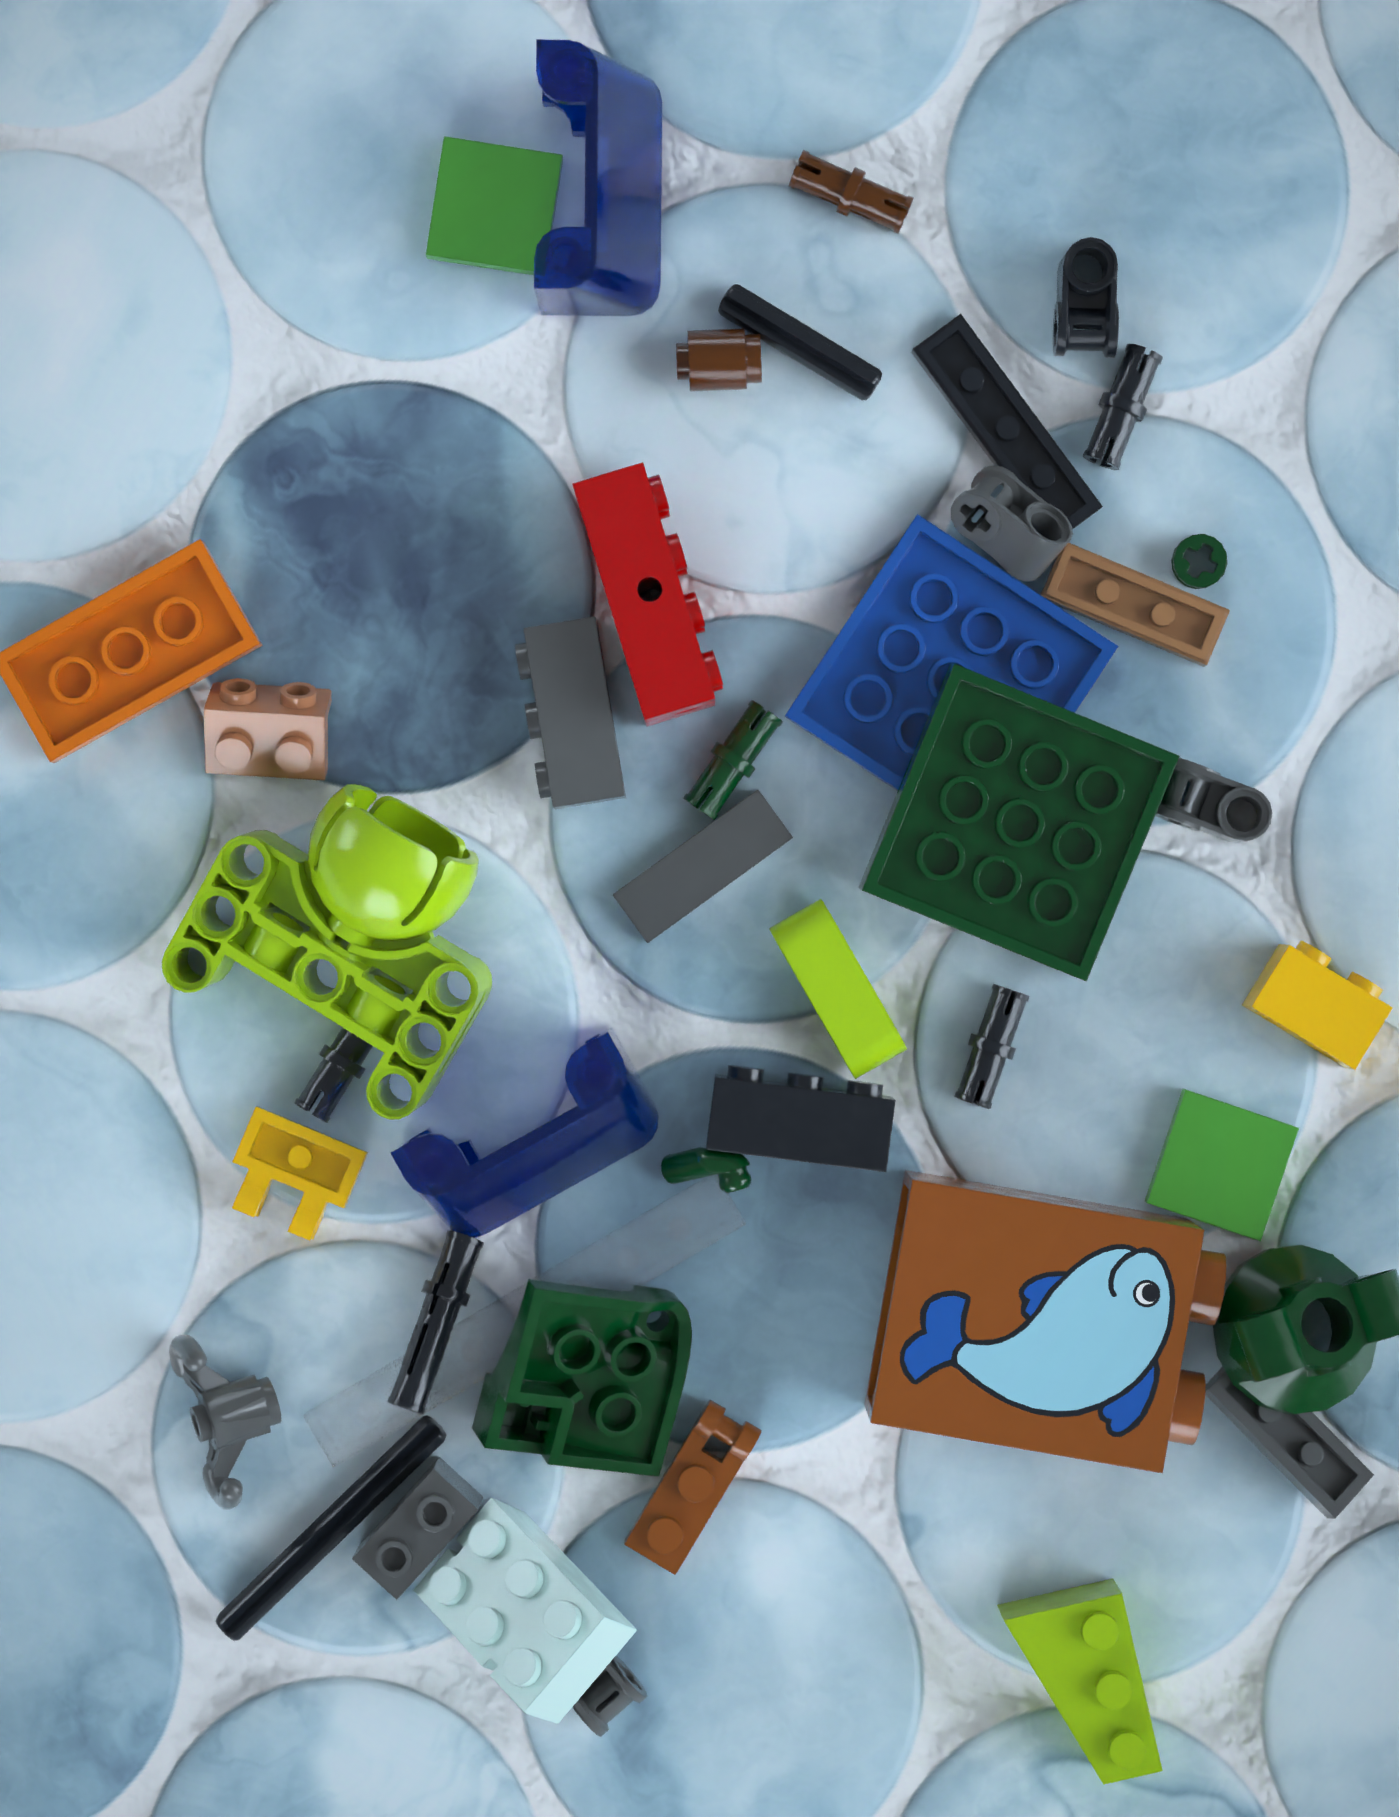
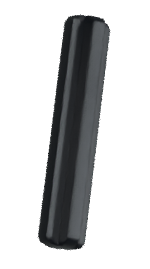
[718,284,882,400]

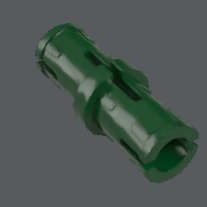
[683,700,783,820]

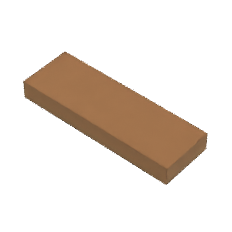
[1040,543,1230,667]

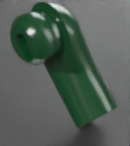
[661,1147,752,1193]

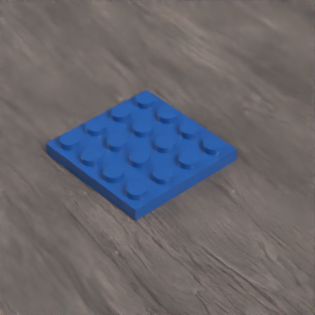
[785,514,1119,791]

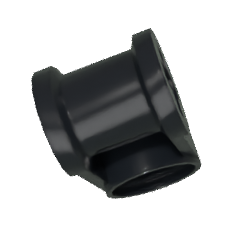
[1053,237,1119,358]

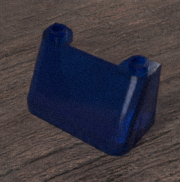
[534,39,662,316]
[391,1027,659,1238]

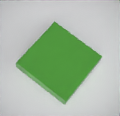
[426,136,563,277]
[1145,1089,1299,1242]

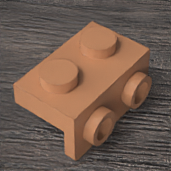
[204,678,332,780]

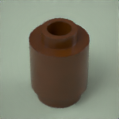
[676,328,762,392]

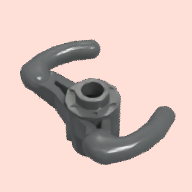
[169,1335,281,1510]

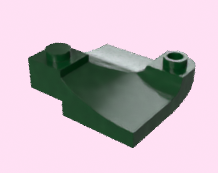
[472,1279,692,1477]

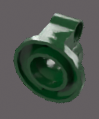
[1213,1245,1399,1414]

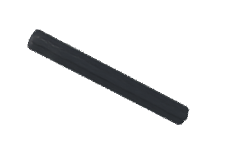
[216,1415,447,1641]

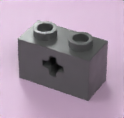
[352,1457,483,1600]

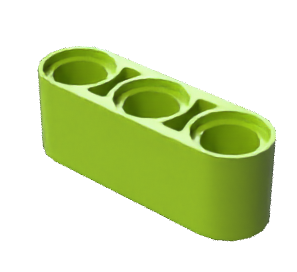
[769,899,907,1079]

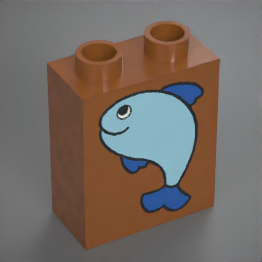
[864,1170,1227,1474]

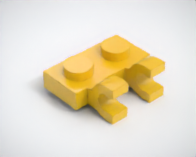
[232,1106,369,1241]

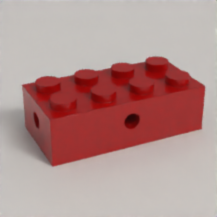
[572,462,723,727]

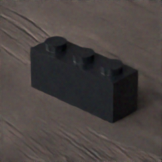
[706,1065,896,1172]

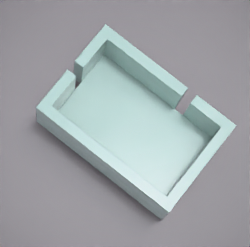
[413,1498,637,1724]

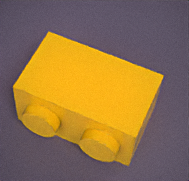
[1242,940,1393,1070]

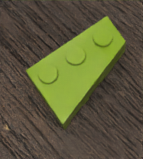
[997,1578,1163,1785]

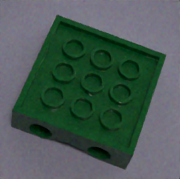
[858,664,1180,982]

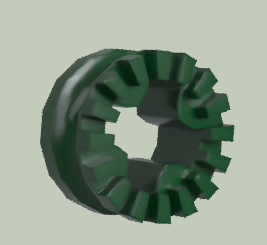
[1171,534,1228,589]

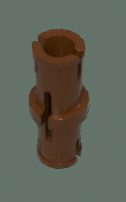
[789,150,914,234]

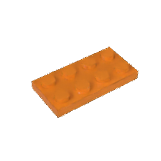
[0,539,263,763]

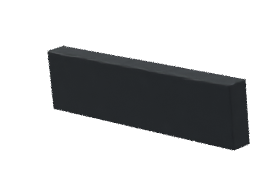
[911,314,1103,530]

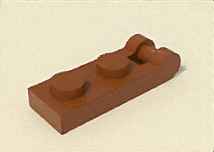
[624,1400,762,1575]

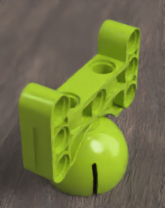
[162,784,492,1120]

